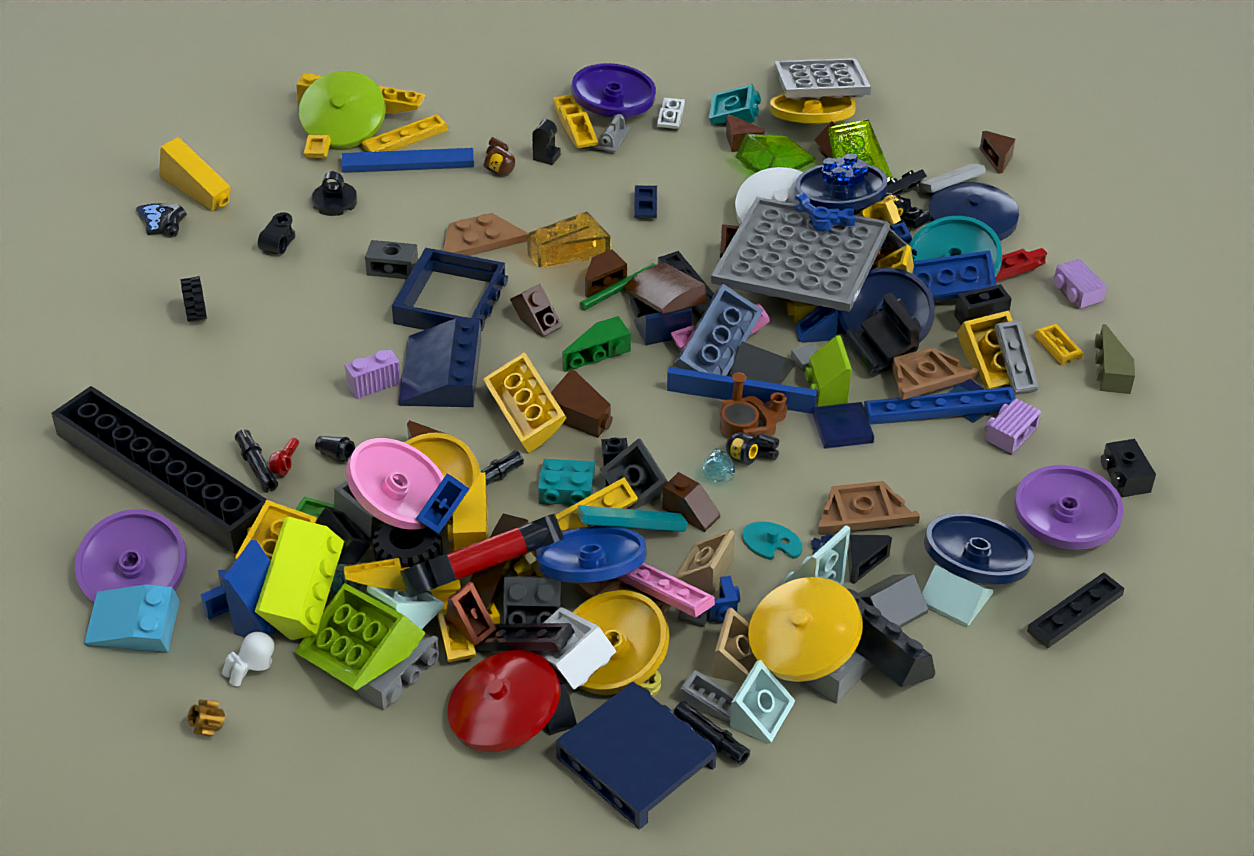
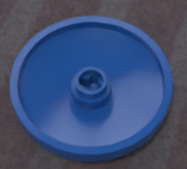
[536,526,647,583]

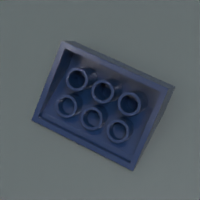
[399,318,481,407]

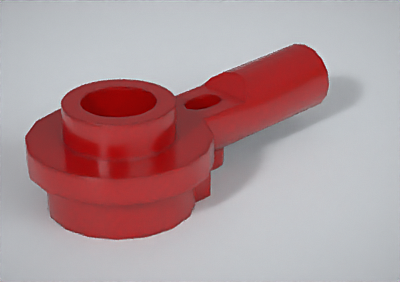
[269,438,299,476]

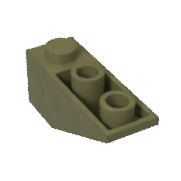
[1095,324,1135,394]

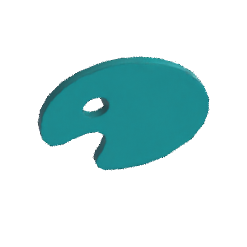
[742,521,802,560]

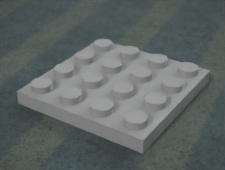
[774,58,871,100]

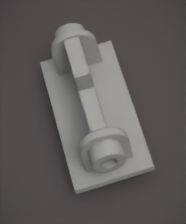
[595,114,630,153]

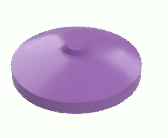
[1014,465,1124,550]
[75,509,187,604]

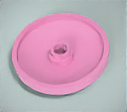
[346,438,444,530]

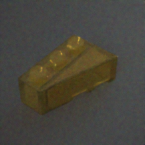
[527,211,611,268]

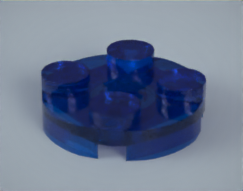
[822,153,868,186]

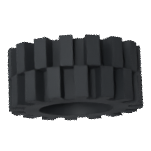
[180,276,207,322]

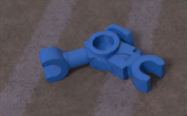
[794,193,856,232]

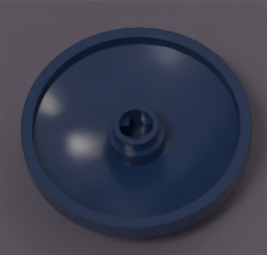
[795,162,888,211]
[928,182,1019,241]
[838,267,935,343]
[924,513,1034,584]

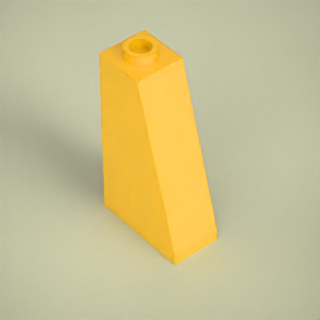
[159,137,231,211]

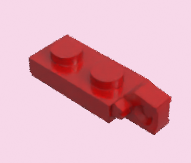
[995,248,1047,282]

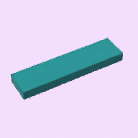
[577,505,688,532]

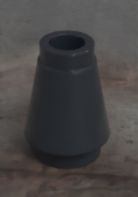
[315,436,355,462]

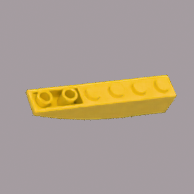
[296,73,425,114]

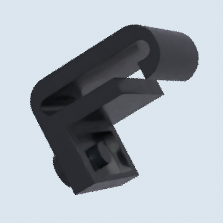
[842,292,921,377]

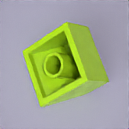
[805,335,852,408]

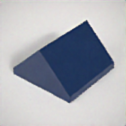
[634,307,692,346]

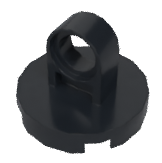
[312,171,357,216]

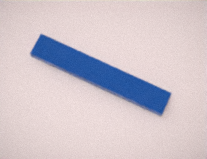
[342,148,474,172]
[667,367,817,414]
[864,387,1016,424]

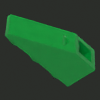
[562,316,631,372]

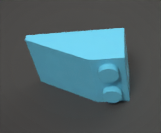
[84,585,180,652]

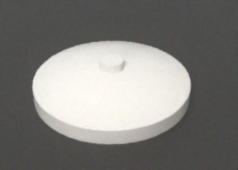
[735,167,803,225]

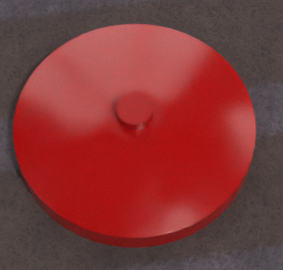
[447,650,561,752]

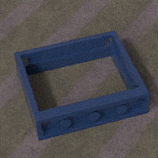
[392,247,508,332]

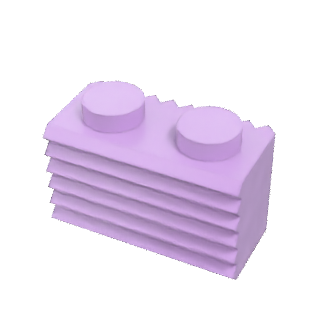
[1054,258,1107,309]
[344,349,401,399]
[985,398,1041,454]

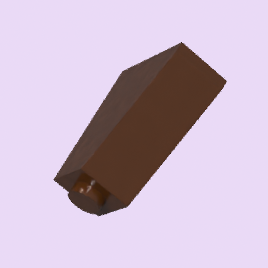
[551,369,613,438]

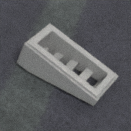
[676,669,736,723]

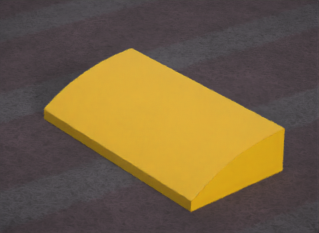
[483,352,567,453]

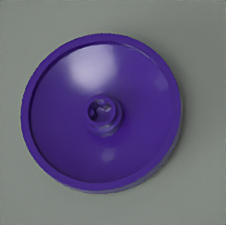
[571,63,656,117]

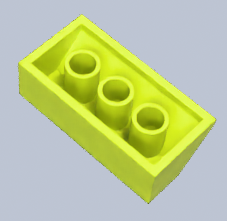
[255,517,344,640]

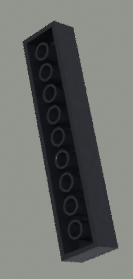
[51,386,268,554]

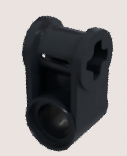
[258,212,296,255]

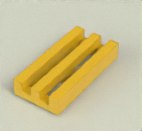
[1035,324,1083,366]

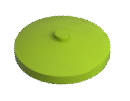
[299,71,386,149]

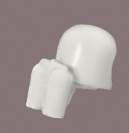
[222,632,275,686]

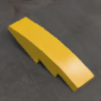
[553,94,598,149]
[344,558,461,591]
[430,588,476,662]

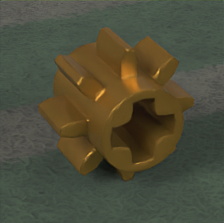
[187,699,225,736]

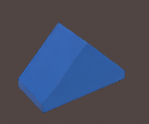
[795,306,839,343]
[416,473,470,534]

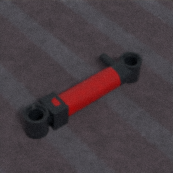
[400,513,564,598]

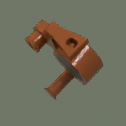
[720,372,787,438]

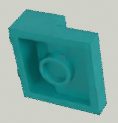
[709,84,761,125]
[538,459,595,505]

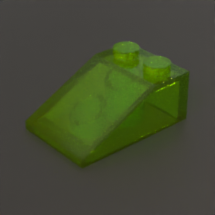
[828,119,893,181]
[736,134,816,173]

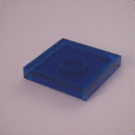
[812,402,874,448]

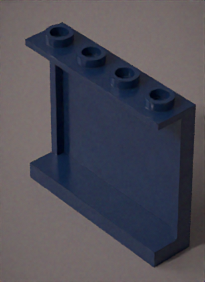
[556,682,717,830]

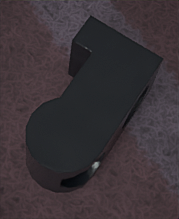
[532,119,561,165]

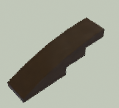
[470,513,528,612]

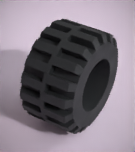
[373,523,443,568]

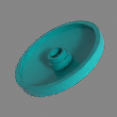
[910,216,1002,277]

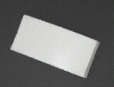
[657,98,685,129]

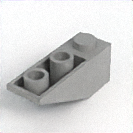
[357,636,439,710]

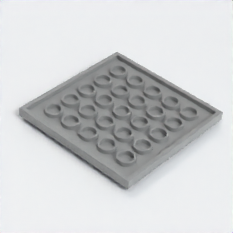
[711,197,890,312]

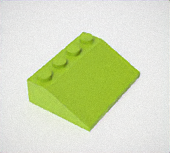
[295,583,425,690]

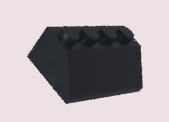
[847,589,936,687]

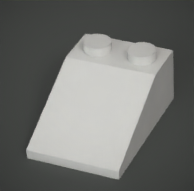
[531,607,617,690]

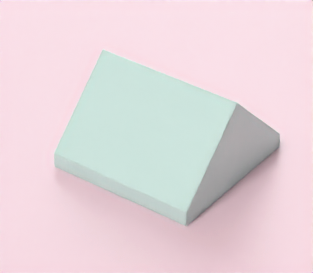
[922,565,994,628]
[367,586,444,629]
[730,660,795,743]

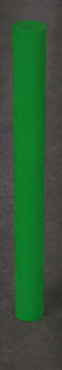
[579,263,655,310]

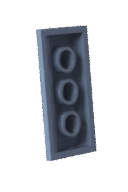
[673,284,763,376]

